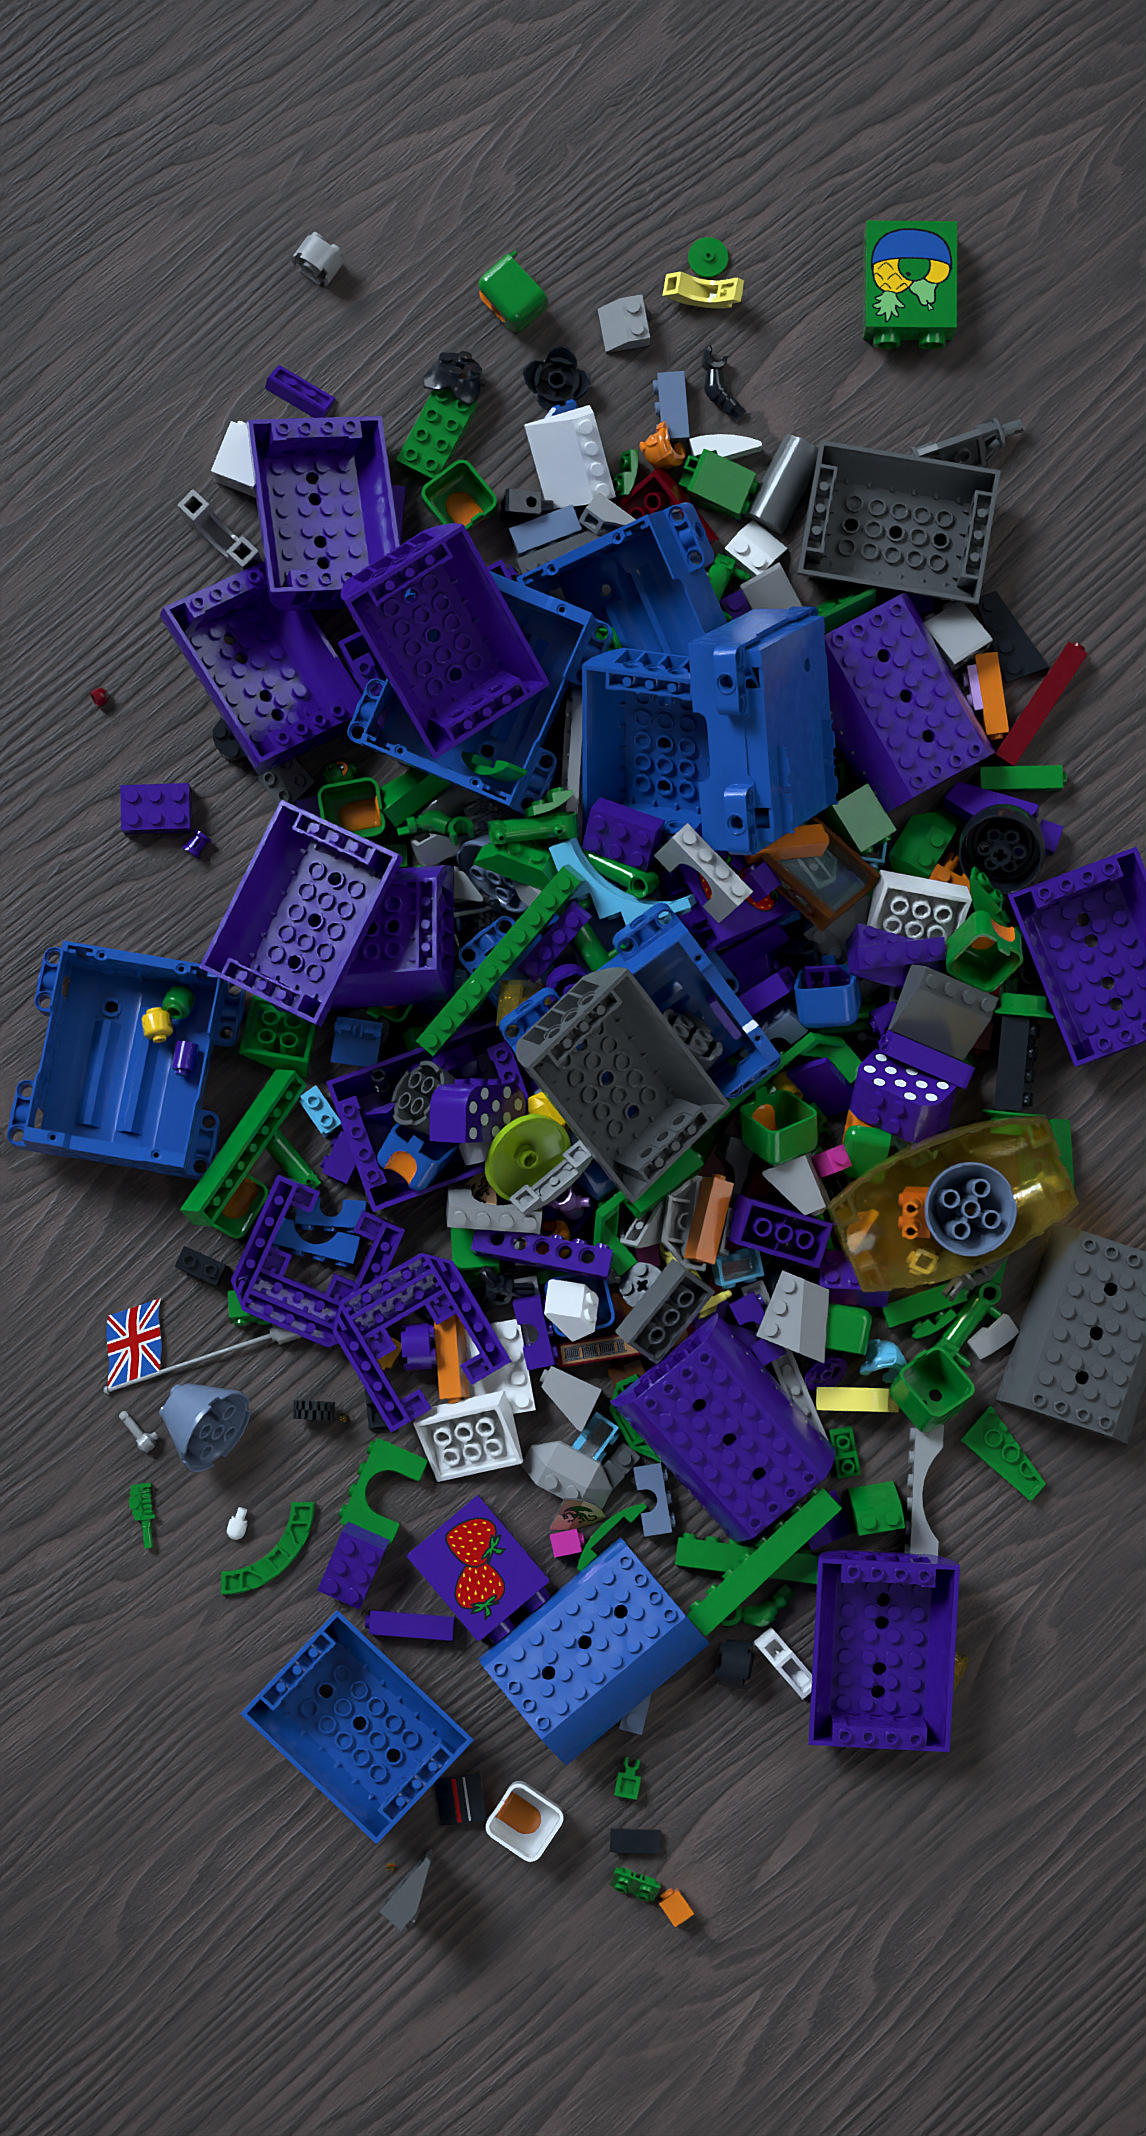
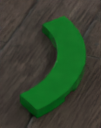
[221,1502,315,1595]

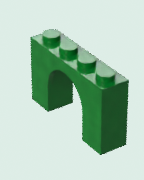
[338,1438,429,1545]

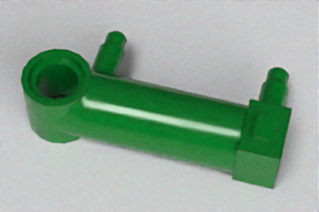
[708,553,751,622]
[488,811,578,845]
[580,843,660,898]
[557,896,626,972]
[265,1128,322,1189]
[933,1281,1002,1368]

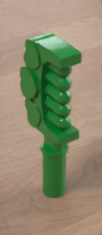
[128,1483,156,1549]

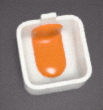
[486,1781,563,1862]

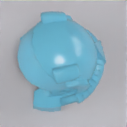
[860,1339,907,1383]

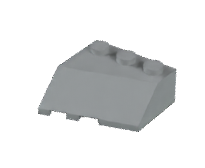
[756,1271,829,1363]

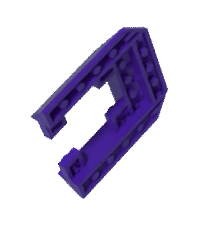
[231,1174,405,1347]
[333,1253,512,1432]

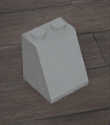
[739,563,802,610]
[923,601,993,673]
[762,1152,830,1217]
[539,1366,601,1432]

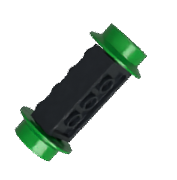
[981,993,1055,1135]

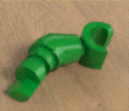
[397,810,475,846]
[720,1584,795,1628]

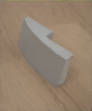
[967,1313,1020,1359]

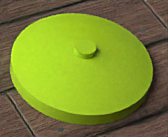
[485,1114,571,1201]

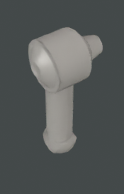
[119,1411,159,1453]

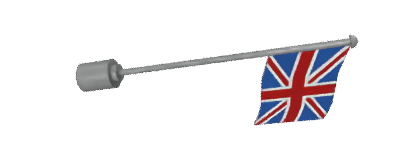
[104,1298,302,1395]

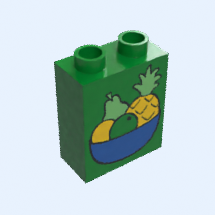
[863,220,957,350]

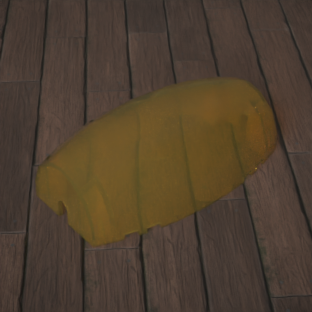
[827,1116,1079,1292]

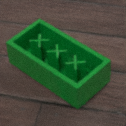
[396,387,478,482]

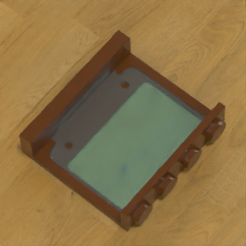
[757,816,881,931]

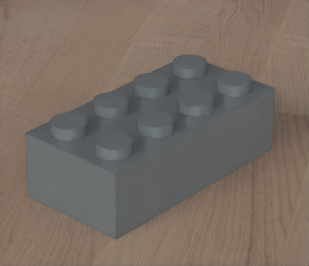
[615,1259,715,1365]

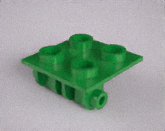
[610,1866,661,1902]

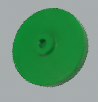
[688,237,728,278]

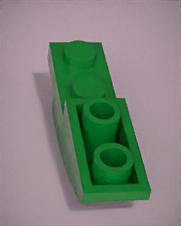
[970,867,1024,945]

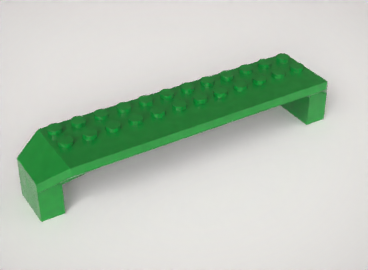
[593,1032,862,1278]

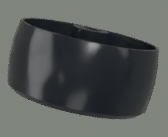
[958,804,1046,894]

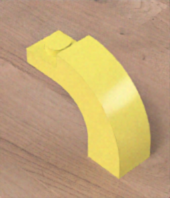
[662,272,744,308]
[816,1387,899,1412]

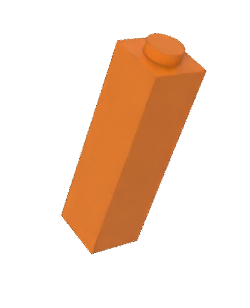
[973,652,1009,741]
[744,824,829,864]
[684,1174,734,1265]
[434,1314,470,1403]

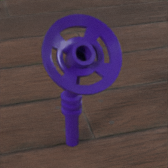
[793,1351,848,1391]

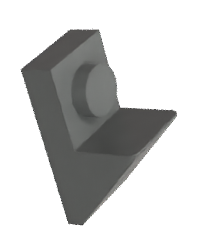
[603,1442,641,1489]

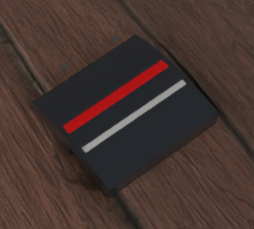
[435,1773,487,1826]

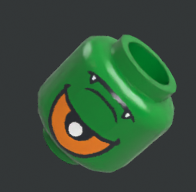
[321,757,357,785]

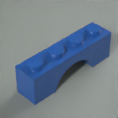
[272,1218,362,1268]

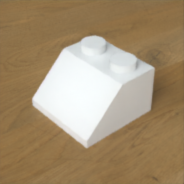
[724,520,787,578]
[544,1279,599,1342]

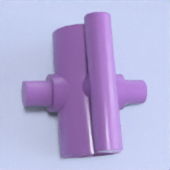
[545,1183,591,1220]

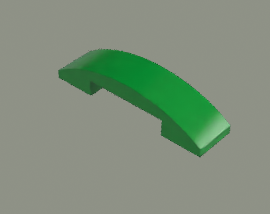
[461,751,527,783]
[577,1503,647,1571]

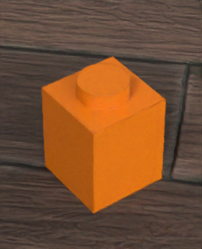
[659,1888,694,1927]

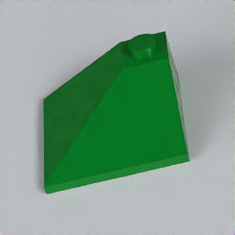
[239,995,317,1078]

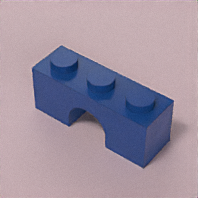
[295,1198,367,1234]

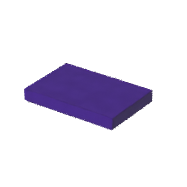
[787,1057,854,1117]

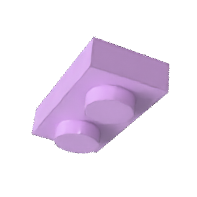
[962,664,984,714]

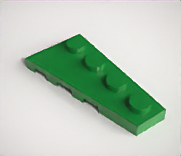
[960,1405,1046,1501]

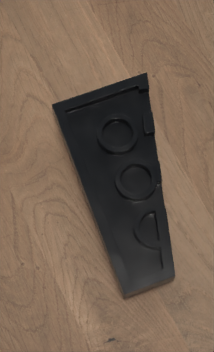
[976,591,1049,684]

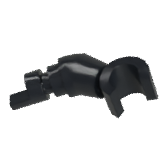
[701,345,746,422]

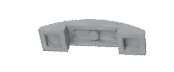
[509,1140,593,1215]

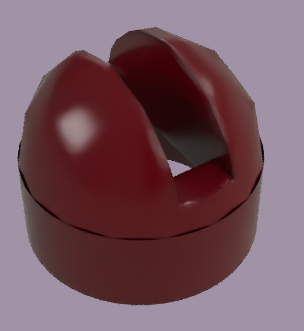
[90,688,109,708]

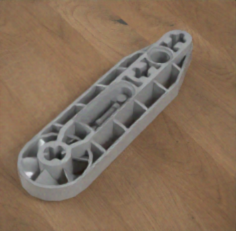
[558,686,583,844]

